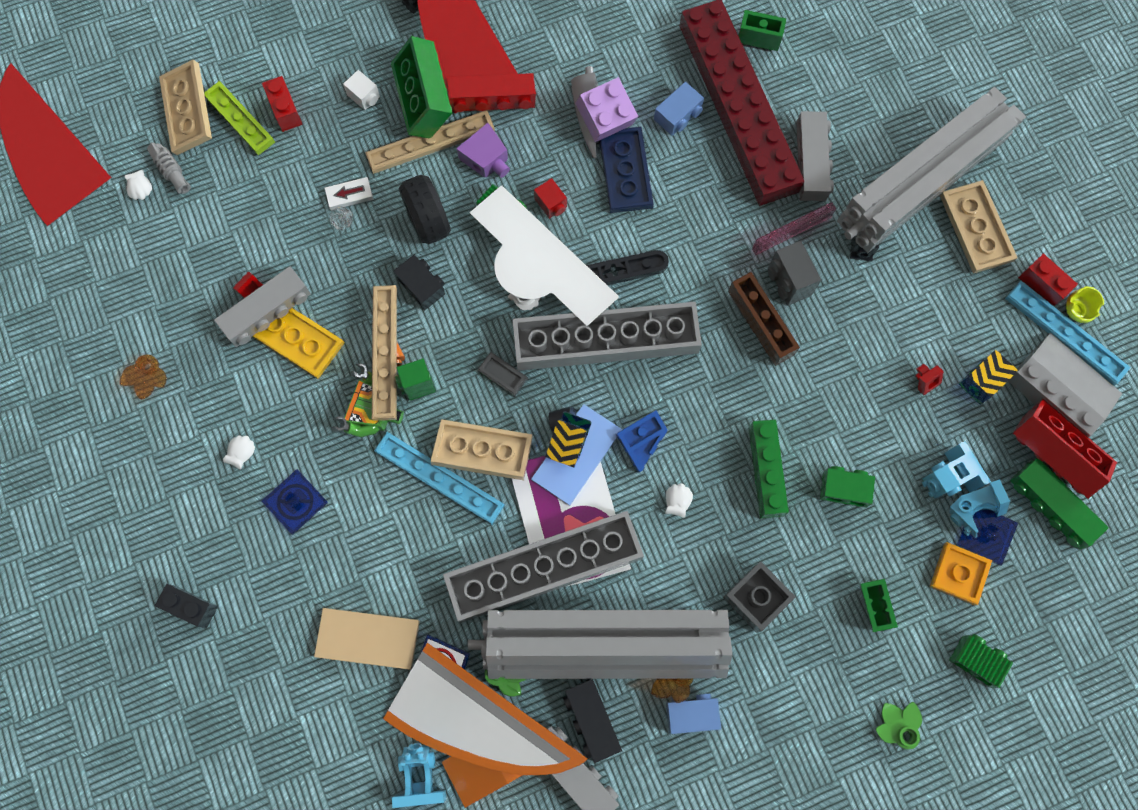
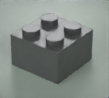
[768,241,821,306]
[722,561,796,633]

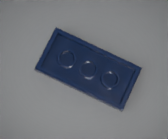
[599,127,654,213]

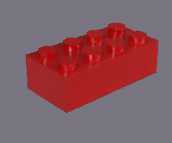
[1013,399,1117,499]

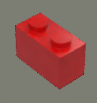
[262,76,303,132]
[1018,253,1078,306]

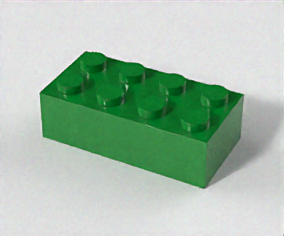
[391,36,452,139]

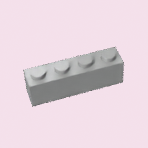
[796,111,834,201]
[214,266,311,347]
[548,726,619,810]

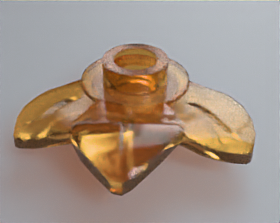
[120,354,167,400]
[651,678,694,703]

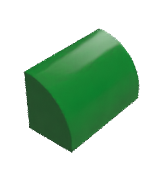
[860,579,898,632]

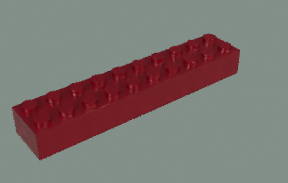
[679,0,805,206]

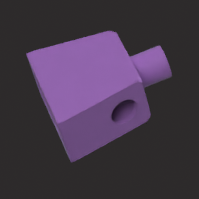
[457,123,510,178]

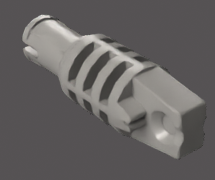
[147,142,191,194]

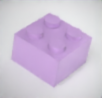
[575,77,638,142]

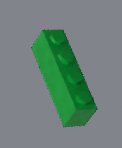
[748,419,789,519]
[1009,458,1109,550]

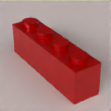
[447,73,536,112]

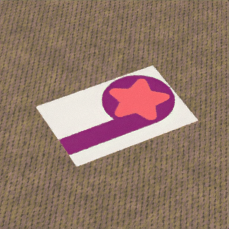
[512,455,631,587]

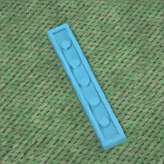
[1005,281,1131,385]
[374,432,505,525]

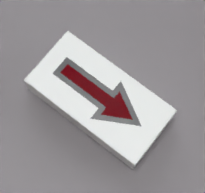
[325,177,374,210]

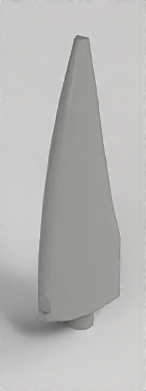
[571,66,598,158]

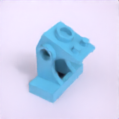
[922,441,991,499]
[949,479,1010,538]
[392,743,446,808]

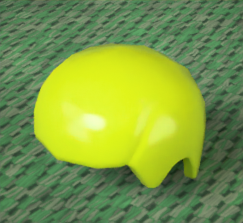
[1066,286,1104,323]

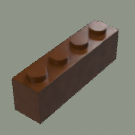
[728,272,800,366]

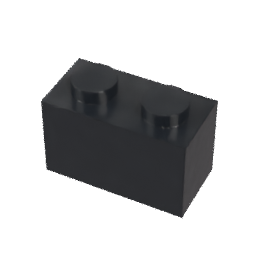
[393,254,445,311]
[154,583,218,628]

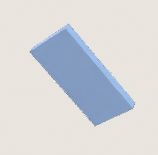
[531,404,622,506]

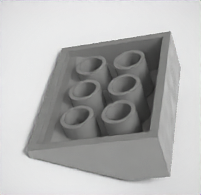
[1008,333,1122,437]

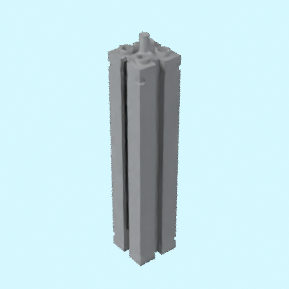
[837,86,1026,253]
[468,610,732,679]

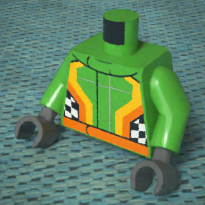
[331,363,404,438]

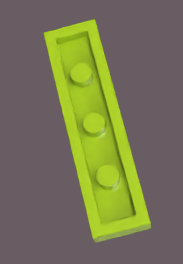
[204,81,275,155]

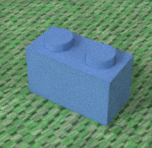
[654,81,704,136]
[666,694,721,734]

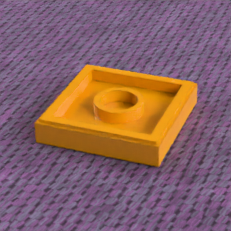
[929,542,992,606]

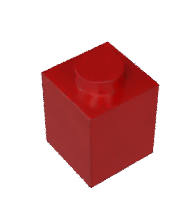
[534,178,567,219]

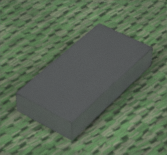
[477,352,528,397]

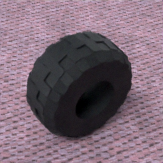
[399,175,451,244]

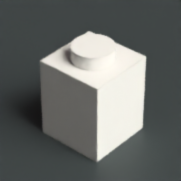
[343,70,380,110]

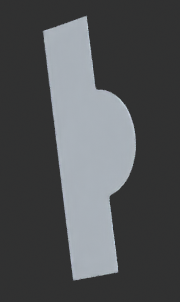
[470,185,619,326]

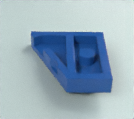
[616,410,668,472]

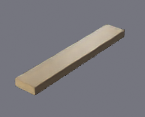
[365,110,495,174]
[372,285,397,421]

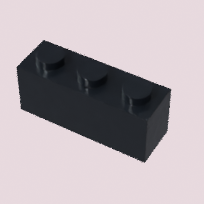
[563,679,622,763]

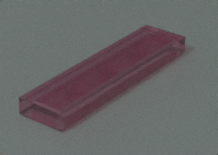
[752,202,836,255]

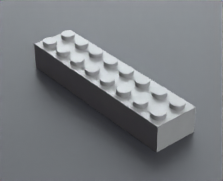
[513,302,702,371]
[443,511,644,623]

